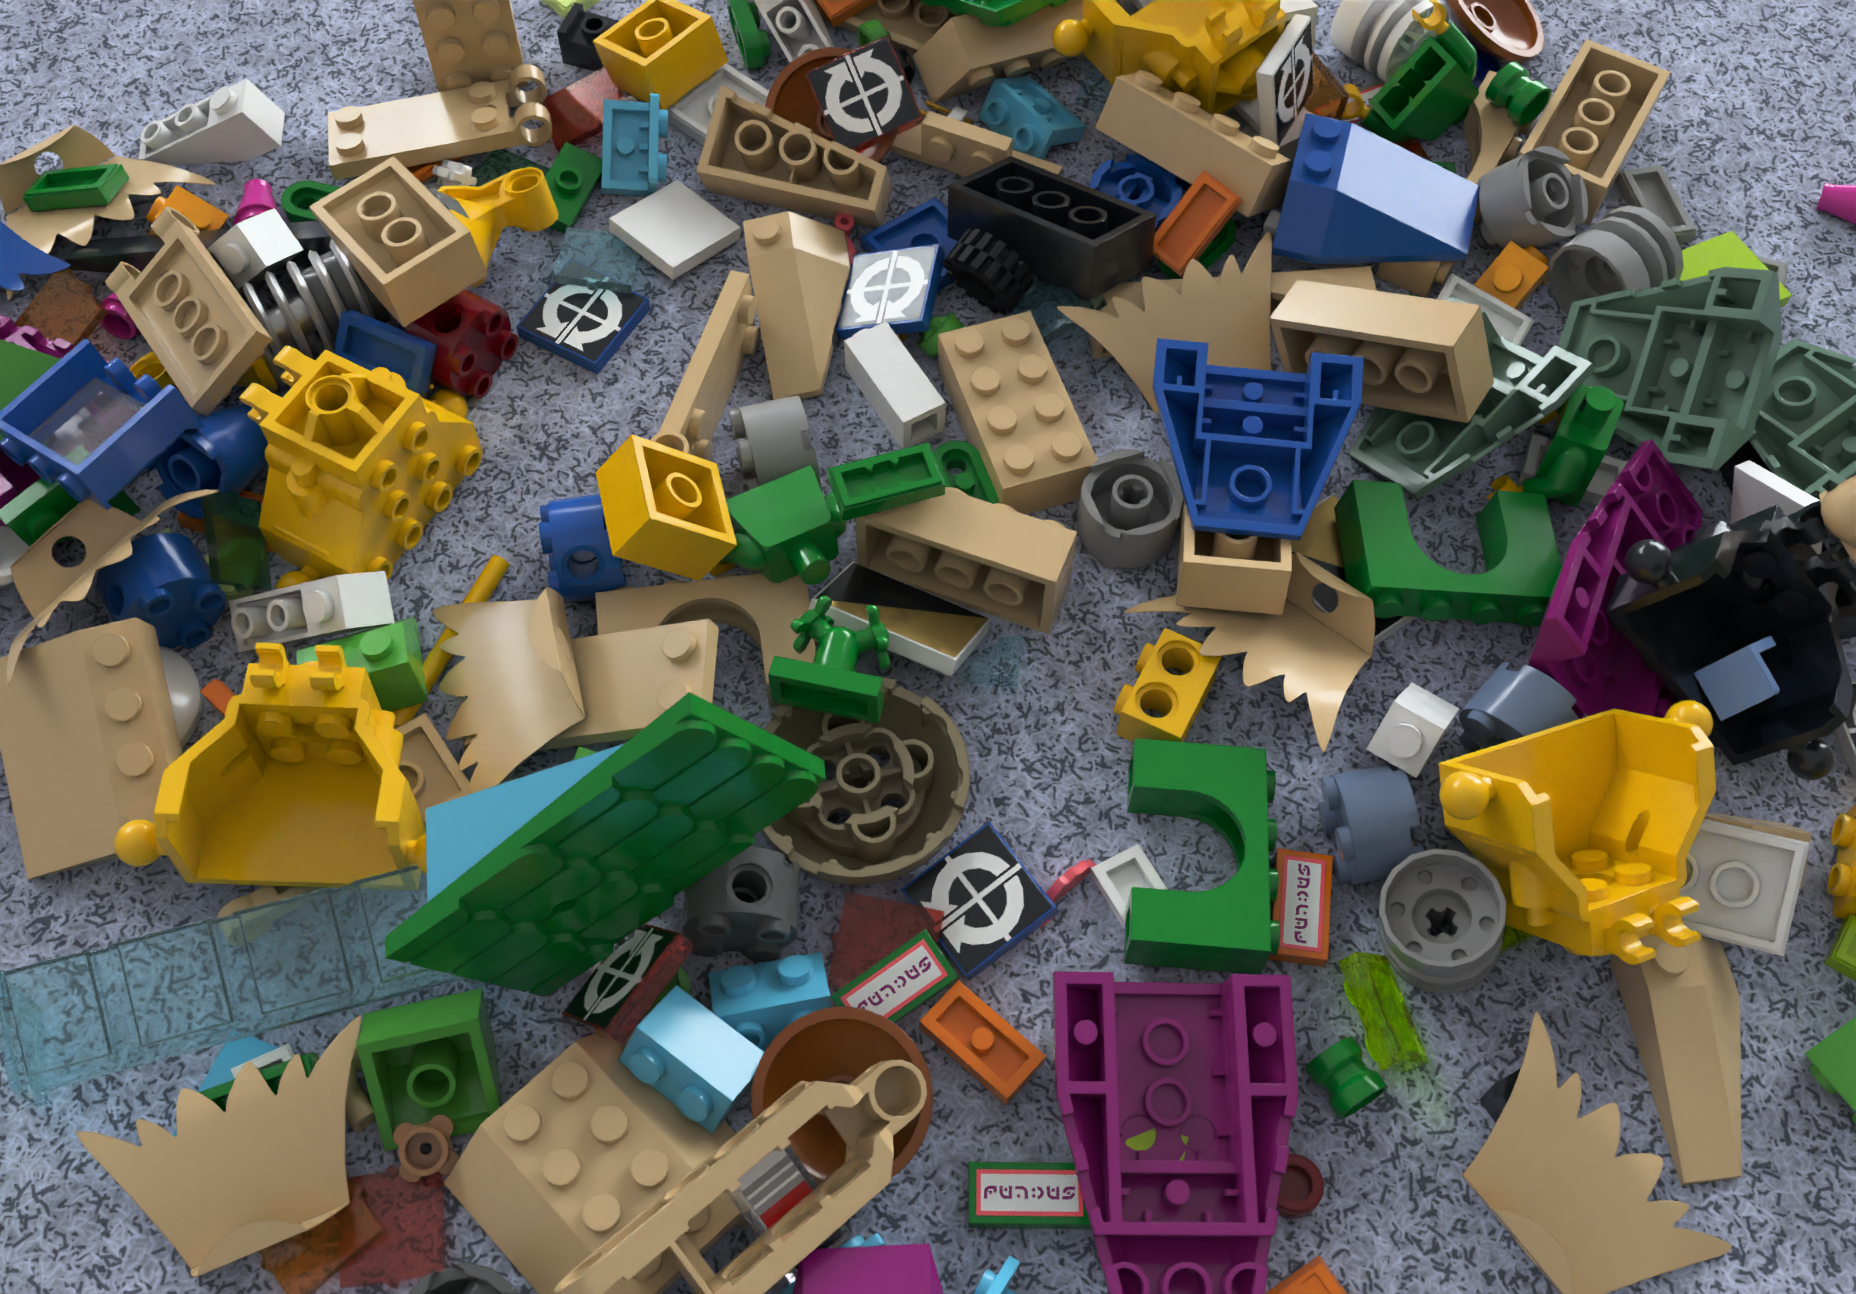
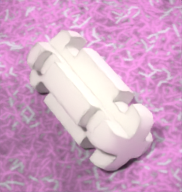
[432,159,477,187]

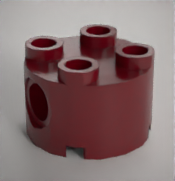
[405,289,518,399]

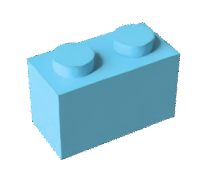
[618,985,764,1134]

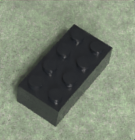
[948,156,1156,300]

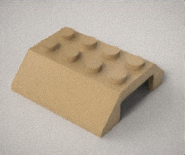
[444,1025,758,1294]

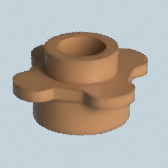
[393,1114,460,1182]

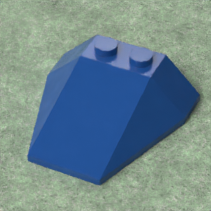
[1272,113,1480,264]
[1152,338,1364,541]

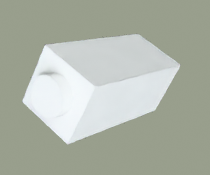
[844,321,946,449]
[1366,682,1460,778]

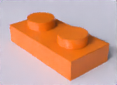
[919,980,1046,1106]

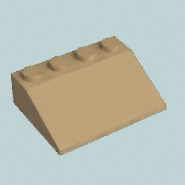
[1095,70,1293,217]
[0,617,182,880]

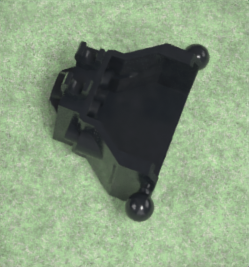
[1605,501,1856,781]

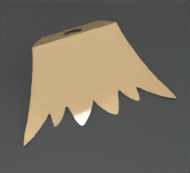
[0,125,216,300]
[1057,231,1272,415]
[6,489,219,685]
[1124,552,1375,753]
[432,587,586,795]
[1462,1011,1732,1294]
[76,1015,362,1277]

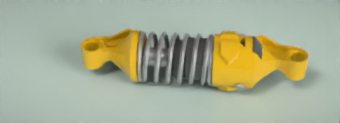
[129,167,559,405]

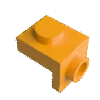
[146,185,229,235]
[1474,241,1549,310]

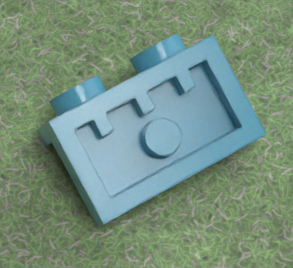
[979,76,1087,160]

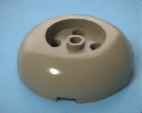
[761,675,970,886]

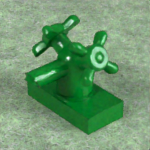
[768,595,890,724]

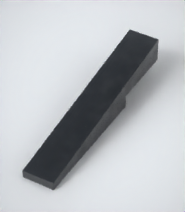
[65,221,332,273]

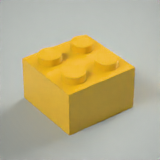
[593,0,728,110]
[595,434,737,581]

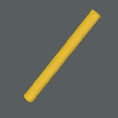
[392,555,510,729]

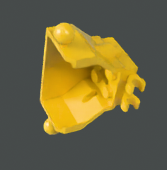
[1052,0,1287,116]
[239,345,483,590]
[114,643,427,890]
[1438,700,1716,965]

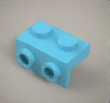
[601,94,668,196]
[708,952,832,1052]

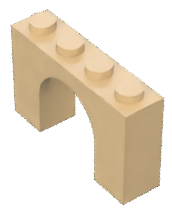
[595,573,816,707]

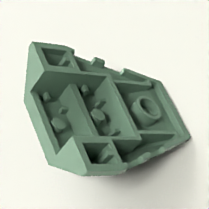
[1558,267,1782,472]
[1349,295,1595,499]
[1748,339,1856,532]

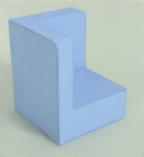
[1694,636,1780,721]

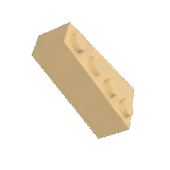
[913,0,1087,103]
[696,85,893,229]

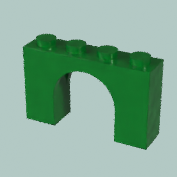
[1334,480,1562,627]
[1124,738,1280,974]

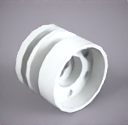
[1330,0,1449,83]

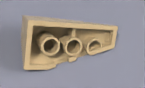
[743,211,851,400]
[1610,935,1742,1185]

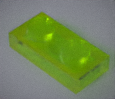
[1338,951,1429,1072]

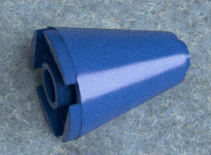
[147,404,268,519]

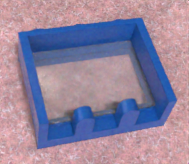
[0,339,205,510]

